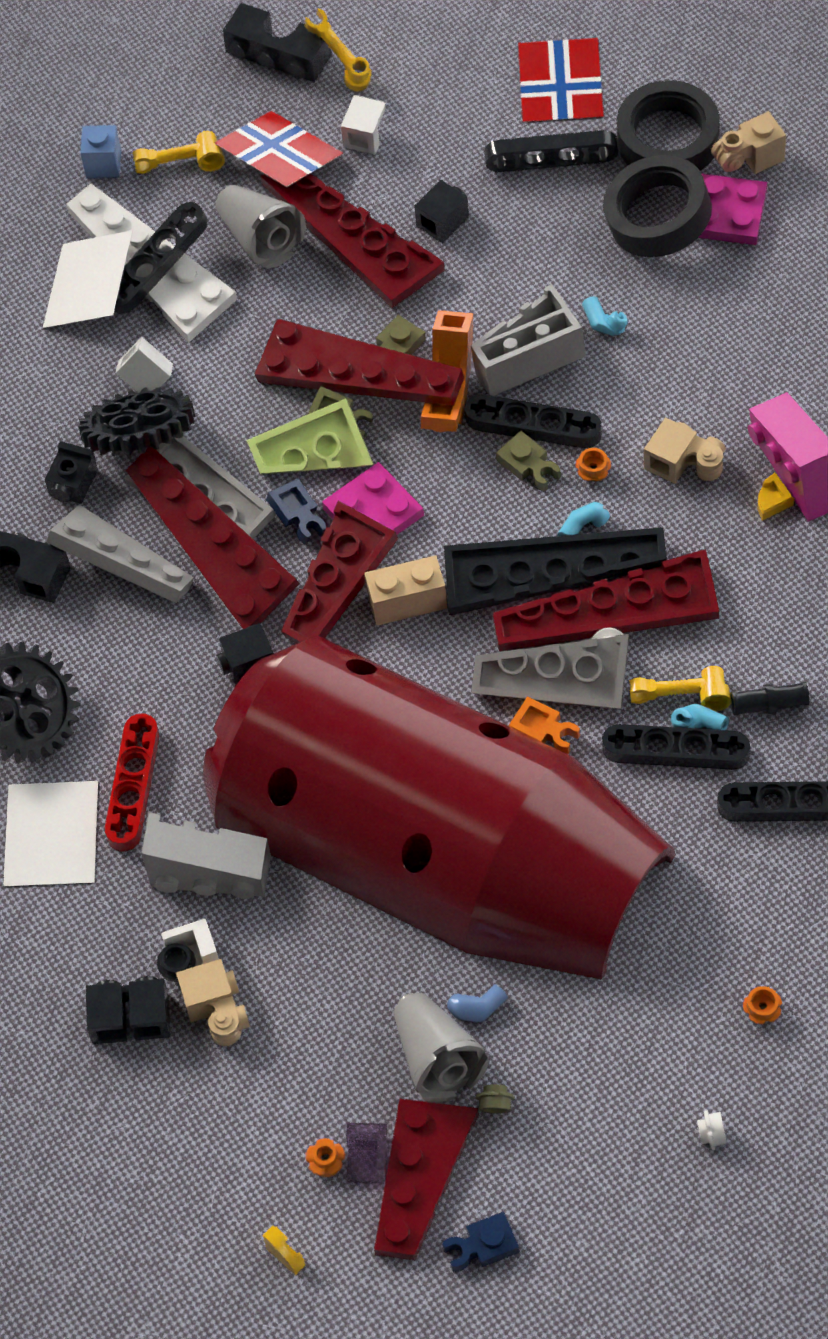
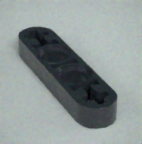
[484,130,618,172]
[114,202,208,314]
[465,395,602,448]
[602,724,750,770]
[717,781,828,822]

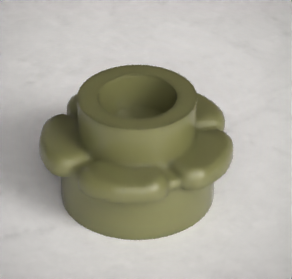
[475,1084,515,1114]

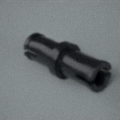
[730,682,810,716]

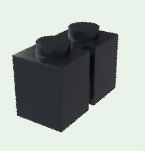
[86,976,170,1045]

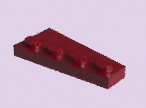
[281,500,399,644]
[374,1098,479,1261]

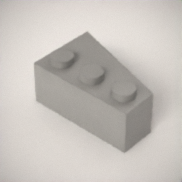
[471,283,586,396]
[141,812,271,899]

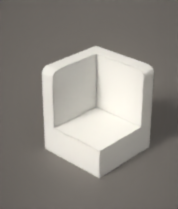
[341,95,386,155]
[116,337,173,393]
[161,918,219,966]

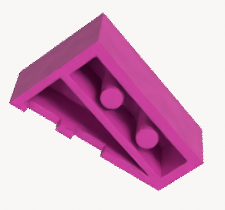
[748,392,828,522]

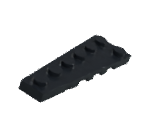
[444,527,667,615]

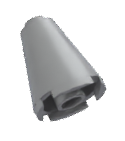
[215,185,306,269]
[393,993,489,1103]

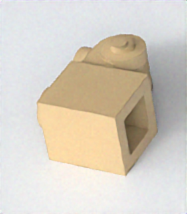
[711,111,786,174]
[644,417,726,484]
[176,959,250,1046]

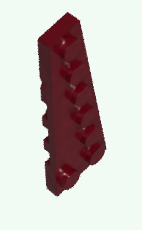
[261,173,445,308]
[254,319,465,406]
[126,447,300,629]
[493,549,720,652]

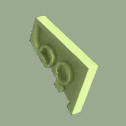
[247,398,374,474]

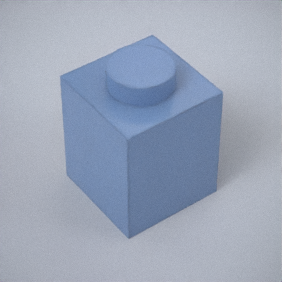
[80,125,121,178]

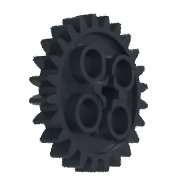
[78,387,195,456]
[0,642,81,764]

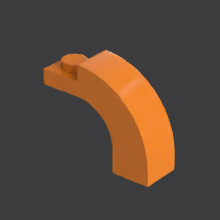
[421,310,473,432]

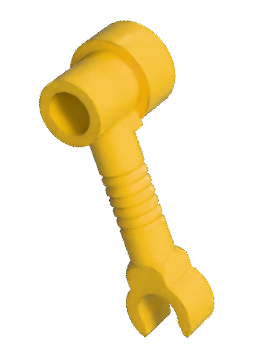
[305,8,371,92]
[132,131,225,174]
[629,666,731,712]

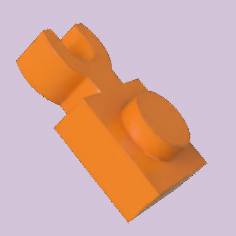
[508,696,580,754]

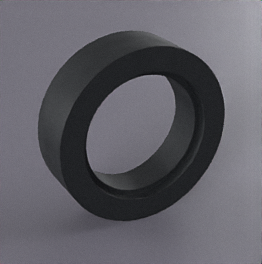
[617,80,720,171]
[603,155,712,257]

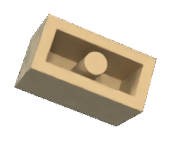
[365,555,447,626]

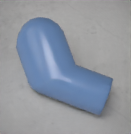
[447,984,508,1022]

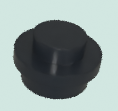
[157,943,196,982]

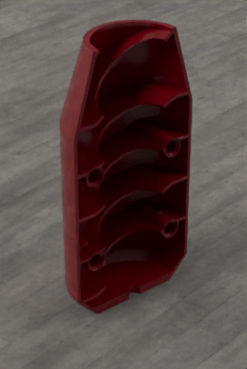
[203,637,675,980]

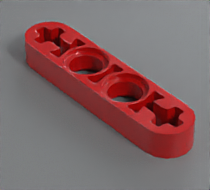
[105,713,159,852]

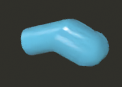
[582,296,628,336]
[557,502,610,536]
[671,704,729,730]

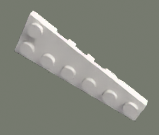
[67,183,237,342]

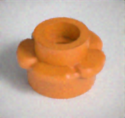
[575,448,611,482]
[743,986,782,1024]
[305,1138,345,1177]

